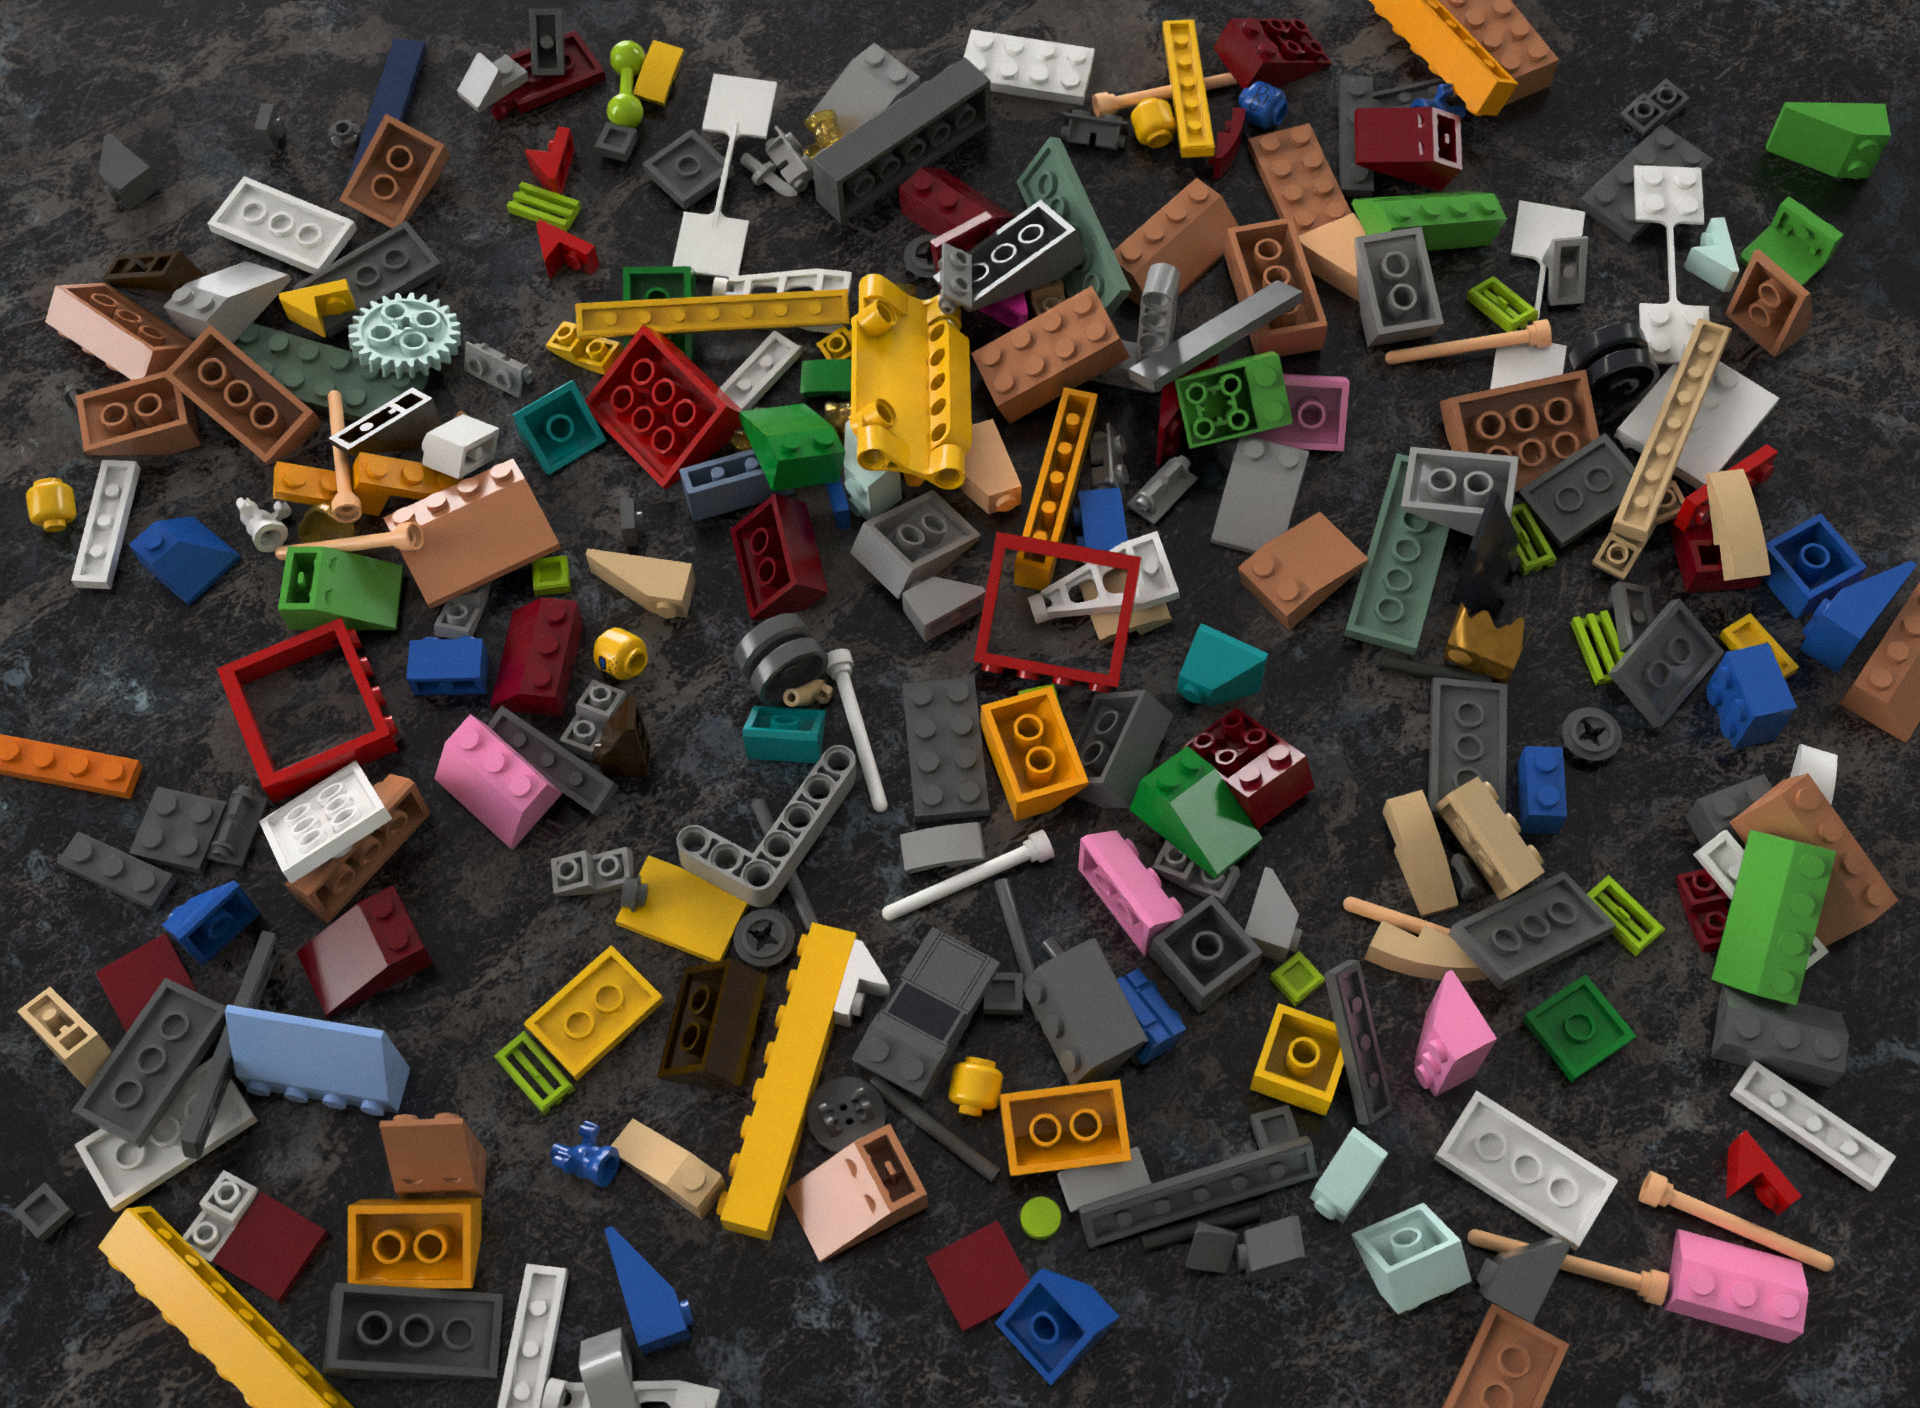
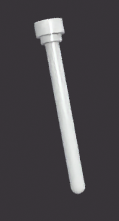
[825,649,888,812]
[882,829,1055,921]

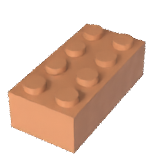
[1438,0,1559,106]
[1224,217,1328,357]
[971,286,1130,424]

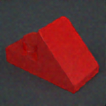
[525,127,575,195]
[536,219,600,279]
[1726,1131,1802,1215]

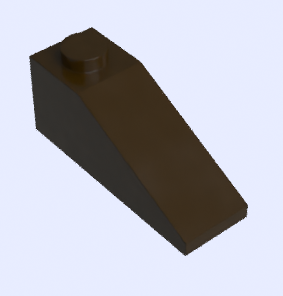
[102,250,205,303]
[328,387,441,455]
[594,695,651,778]

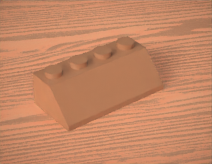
[1113,178,1239,306]
[45,283,194,381]
[163,325,323,465]
[1840,581,1920,743]
[1730,773,1899,947]
[285,774,431,924]

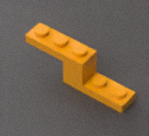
[273,452,463,516]

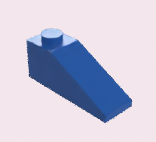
[604,1226,695,1355]

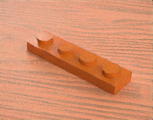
[0,734,143,799]

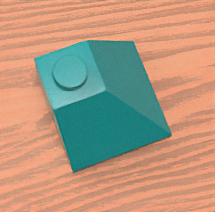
[1177,623,1268,707]

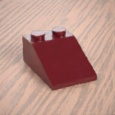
[296,885,434,1018]

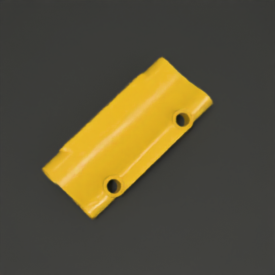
[849,274,972,490]

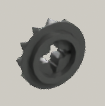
[904,235,939,282]
[1560,707,1622,764]
[733,909,795,969]

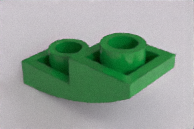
[800,359,851,399]

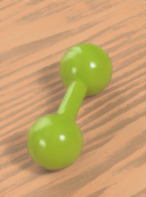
[607,40,646,129]

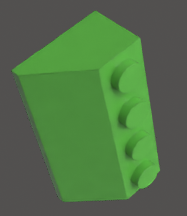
[1351,191,1507,251]
[1711,829,1836,1005]

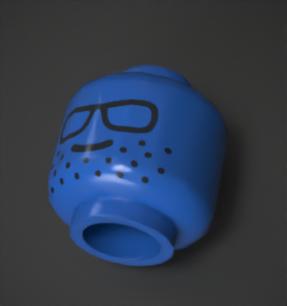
[1238,81,1289,130]

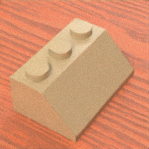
[1434,776,1545,901]

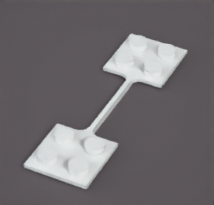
[672,74,777,279]
[1634,165,1710,365]
[1490,200,1585,389]

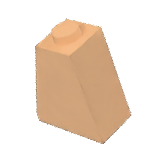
[1299,213,1366,302]
[958,419,1022,514]

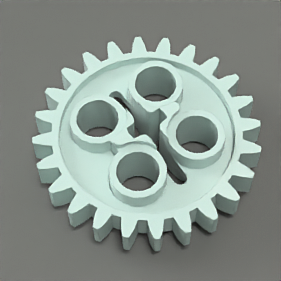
[348,293,461,379]

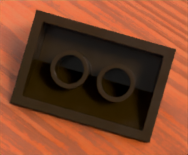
[657,959,767,1090]

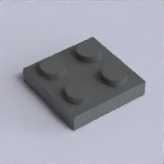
[642,129,735,210]
[129,786,228,875]

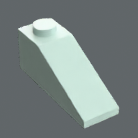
[1310,1128,1388,1223]

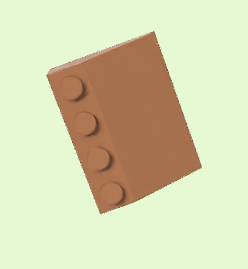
[1440,369,1599,492]
[383,459,561,609]

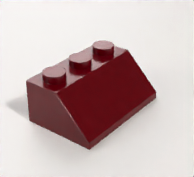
[899,167,1016,236]
[730,493,828,621]
[490,597,584,717]

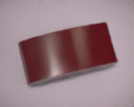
[1208,107,1246,179]
[1676,869,1729,953]

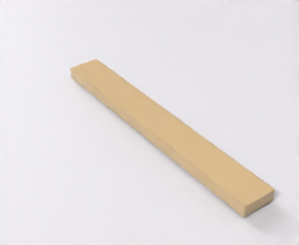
[1610,318,1732,543]

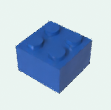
[1762,513,1867,620]
[1706,643,1797,750]

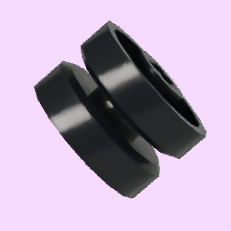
[1569,323,1660,408]

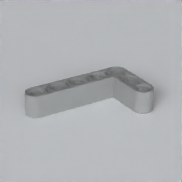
[1090,263,1180,393]
[677,745,856,907]
[579,1327,641,1408]

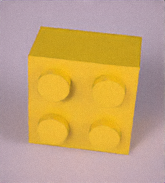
[1250,1003,1344,1116]

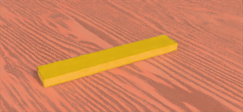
[1162,20,1215,158]

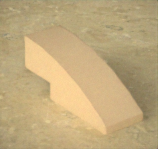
[1705,469,1771,581]
[1383,790,1458,918]
[1364,920,1487,981]

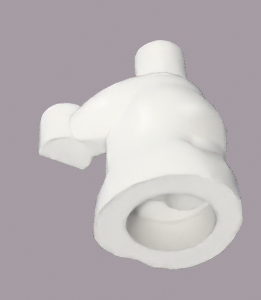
[236,497,292,552]

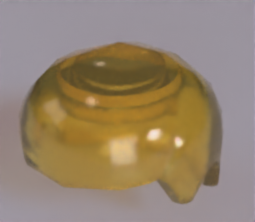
[297,502,356,544]

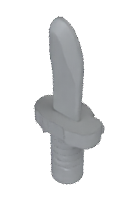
[740,153,797,197]

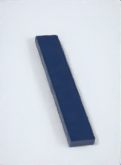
[345,38,427,188]

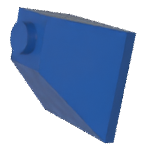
[129,516,242,605]
[162,880,261,967]
[995,1268,1120,1386]

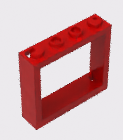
[973,532,1143,693]
[216,618,399,803]

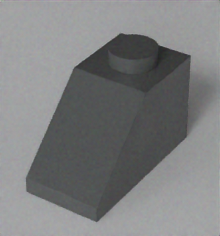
[529,9,565,75]
[99,133,160,211]
[1236,1215,1305,1281]

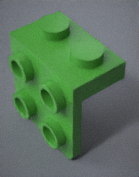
[1739,197,1844,286]

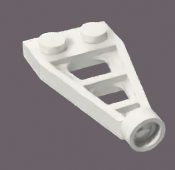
[712,268,852,333]
[1028,531,1180,624]
[542,1377,721,1408]

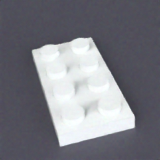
[963,29,1095,106]
[207,176,357,274]
[75,1057,258,1213]
[1434,1091,1618,1251]

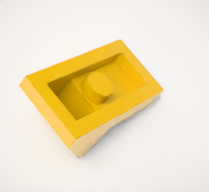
[279,279,356,337]

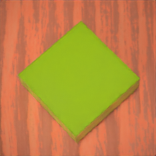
[532,555,571,596]
[1269,951,1325,1007]

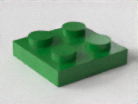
[1522,974,1636,1082]

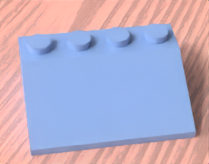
[225,1005,410,1116]

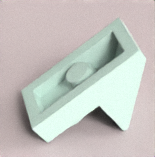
[1684,217,1739,292]

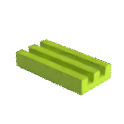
[506,181,581,232]
[1467,276,1538,332]
[1511,502,1557,576]
[1570,610,1625,686]
[1587,875,1665,957]
[494,1031,575,1116]

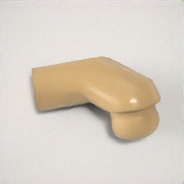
[783,679,833,707]

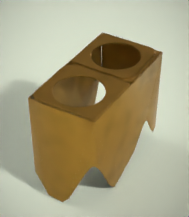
[1442,602,1533,684]

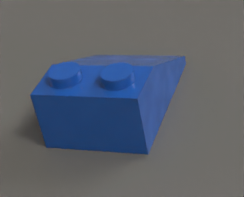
[1799,561,1918,673]

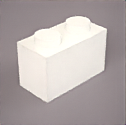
[422,414,499,479]

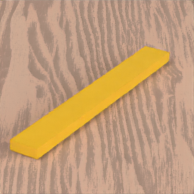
[575,289,850,339]

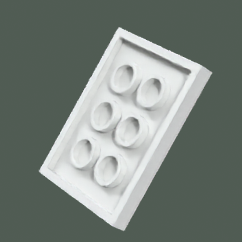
[1614,361,1779,490]
[259,760,393,884]

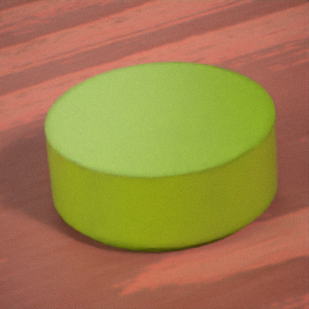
[1021,1197,1061,1240]

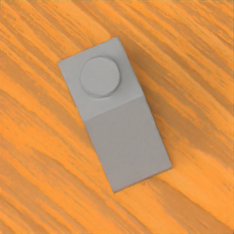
[902,576,986,642]
[1245,867,1303,963]

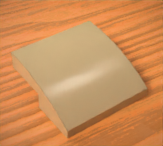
[1078,569,1173,645]

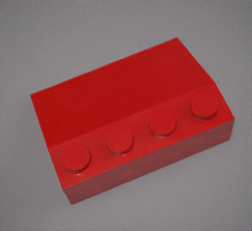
[585,325,742,489]

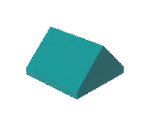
[512,380,607,475]
[743,706,826,763]

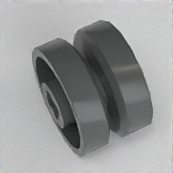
[733,613,829,705]

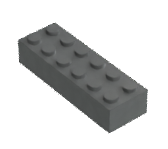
[812,57,991,224]

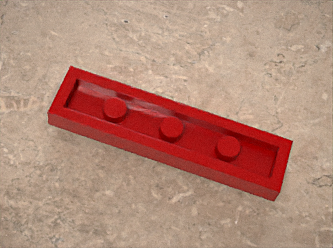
[1673,444,1778,532]

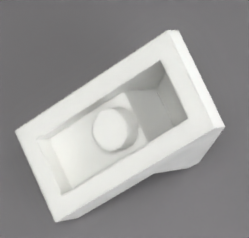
[833,940,890,1027]

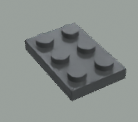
[1518,433,1635,549]
[1608,598,1724,728]

